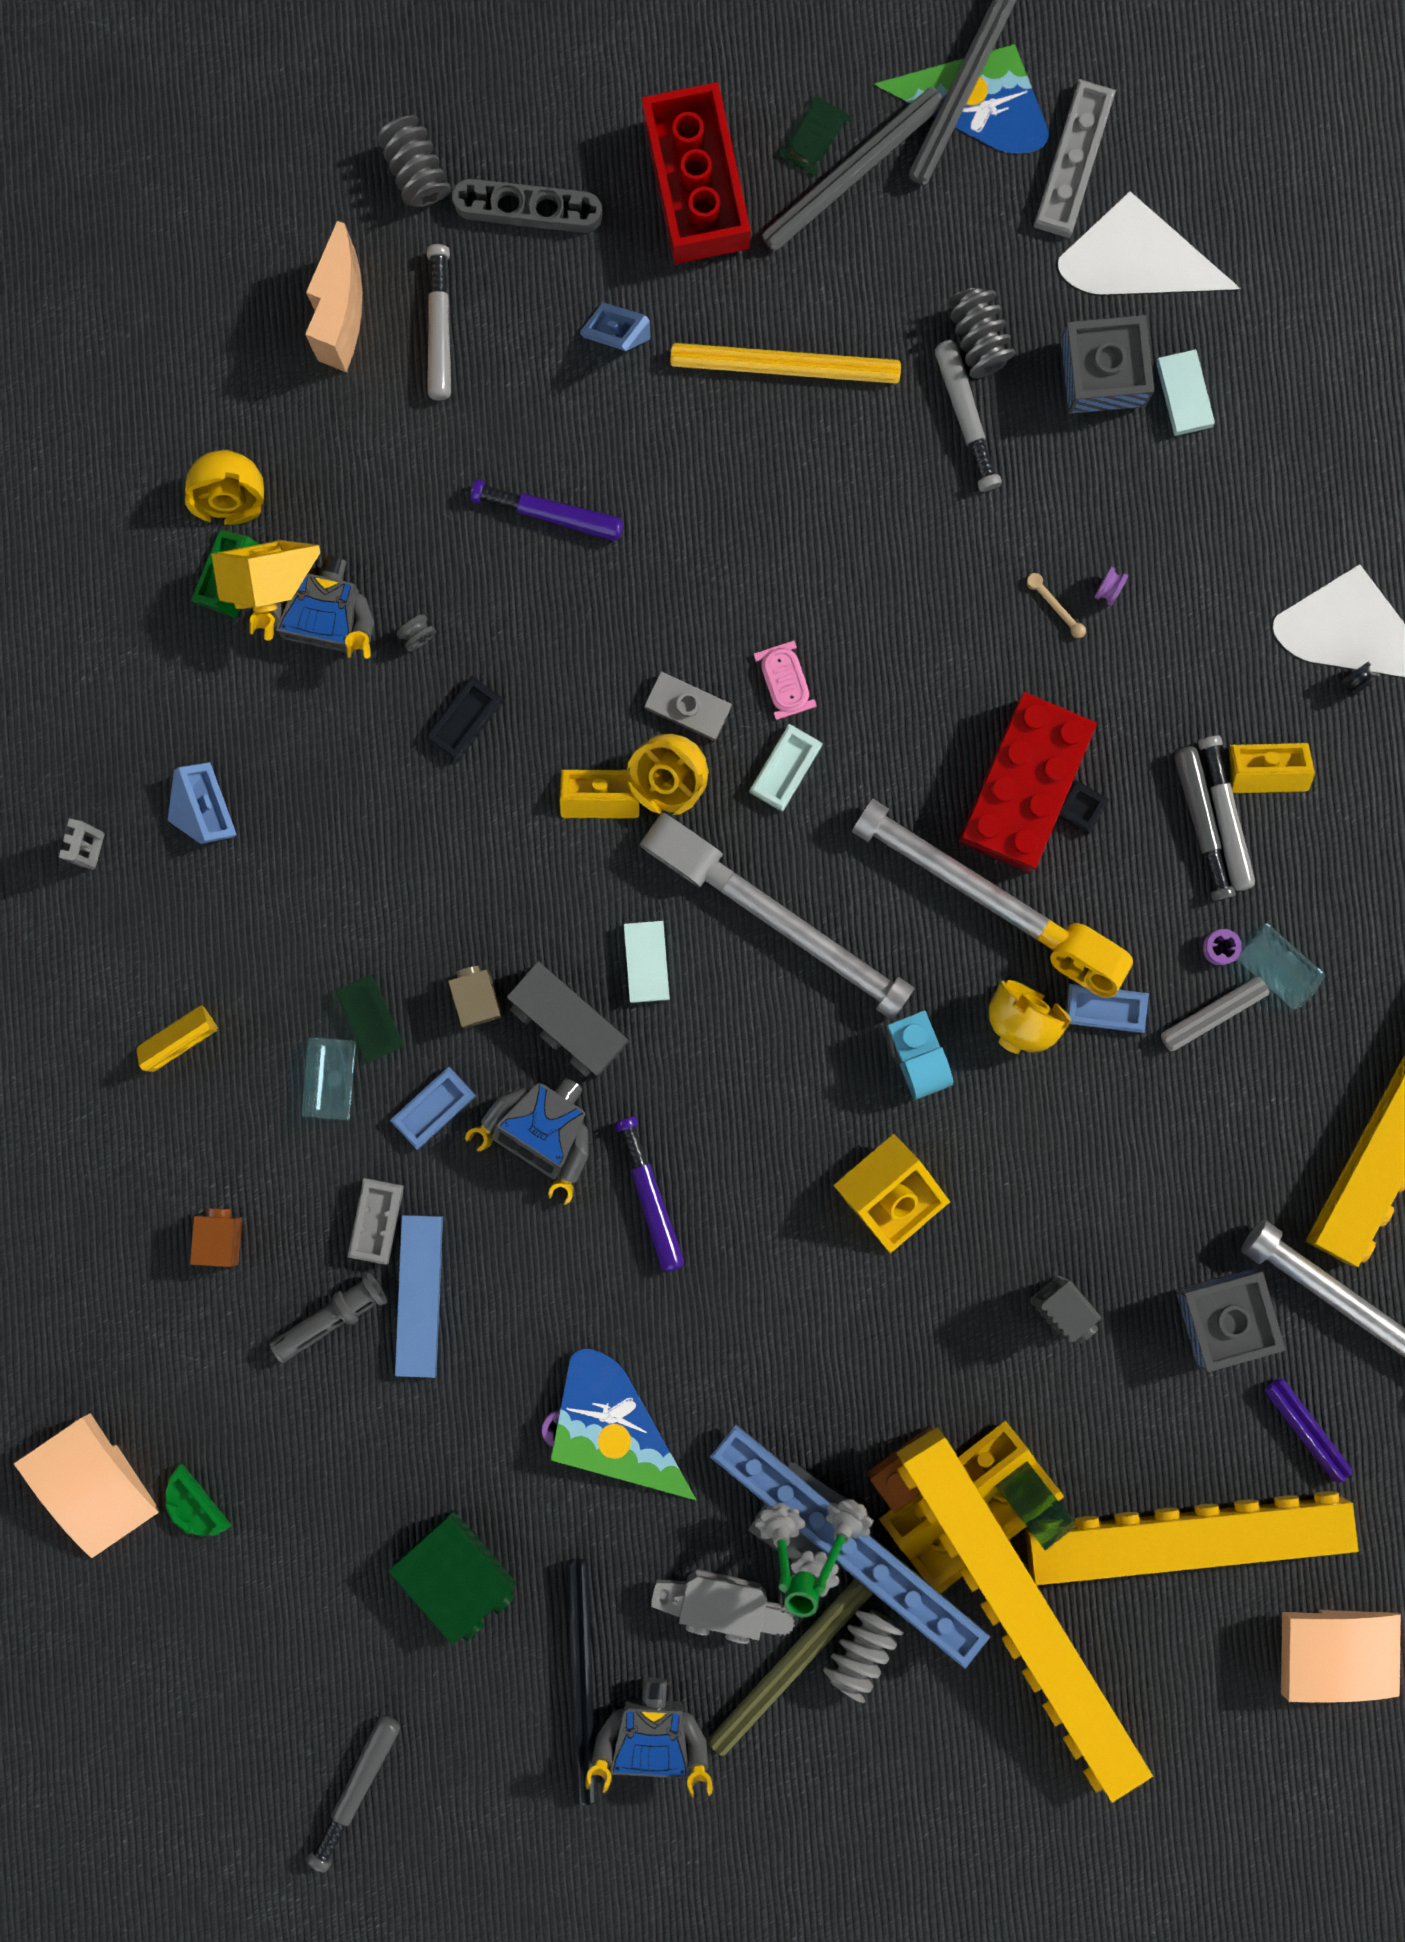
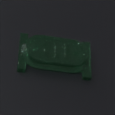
[779,95,851,176]

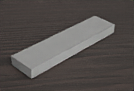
[1034,79,1116,238]

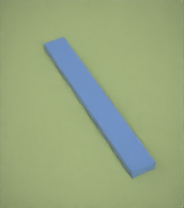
[710,1425,991,1669]

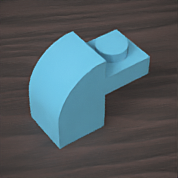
[887,1011,953,1100]

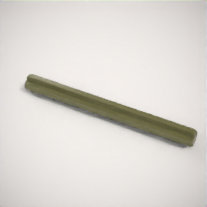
[708,1578,873,1756]

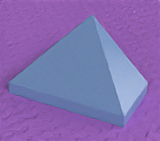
[580,302,651,351]
[167,762,237,844]

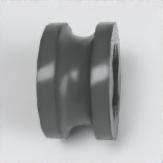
[396,614,437,651]

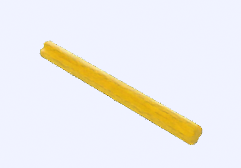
[670,343,901,384]

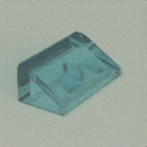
[1237,923,1326,1010]
[302,1038,356,1120]

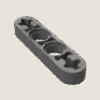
[452,179,603,233]

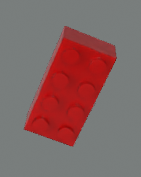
[642,82,751,265]
[957,692,1097,873]

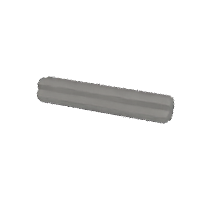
[1161,977,1270,1051]

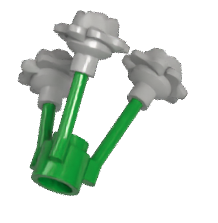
[755,1499,873,1617]

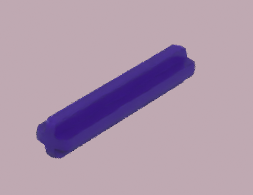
[1265,1378,1353,1483]

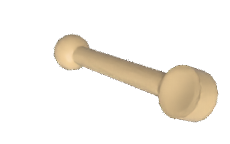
[1027,573,1086,638]

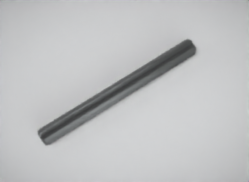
[909,0,1016,185]
[761,87,943,251]

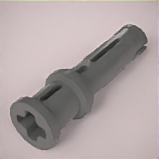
[269,1272,387,1364]

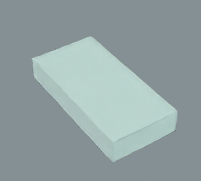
[1156,349,1215,436]
[749,724,823,812]
[624,921,670,1003]

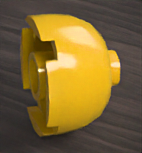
[185,450,264,525]
[627,733,709,815]
[989,980,1072,1054]

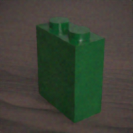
[388,1510,517,1645]

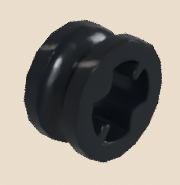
[1339,661,1380,698]

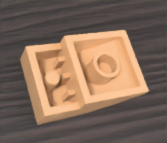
[305,221,362,372]
[14,1413,160,1558]
[1281,1610,1401,1702]

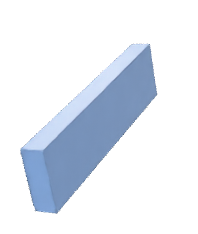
[395,1215,443,1378]

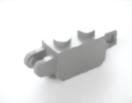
[651,1569,795,1644]

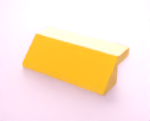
[879,1421,1064,1593]

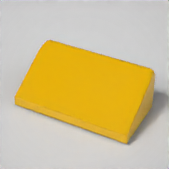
[1229,743,1315,793]
[560,770,639,818]
[136,1006,218,1072]

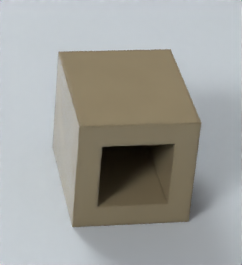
[448,966,503,1029]

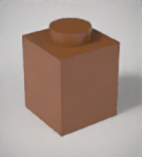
[190,1208,242,1267]

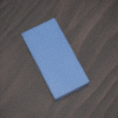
[1065,984,1149,1033]
[390,1067,476,1150]

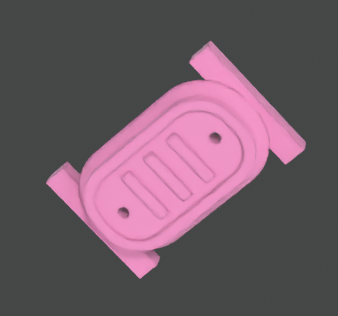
[754,641,817,721]

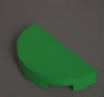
[165,1464,232,1536]

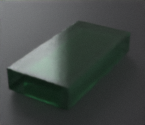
[335,975,405,1063]
[996,1462,1077,1551]

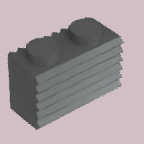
[1030,1276,1102,1344]

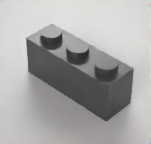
[507,961,629,1077]

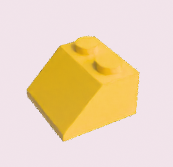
[211,540,320,612]
[833,1134,950,1254]

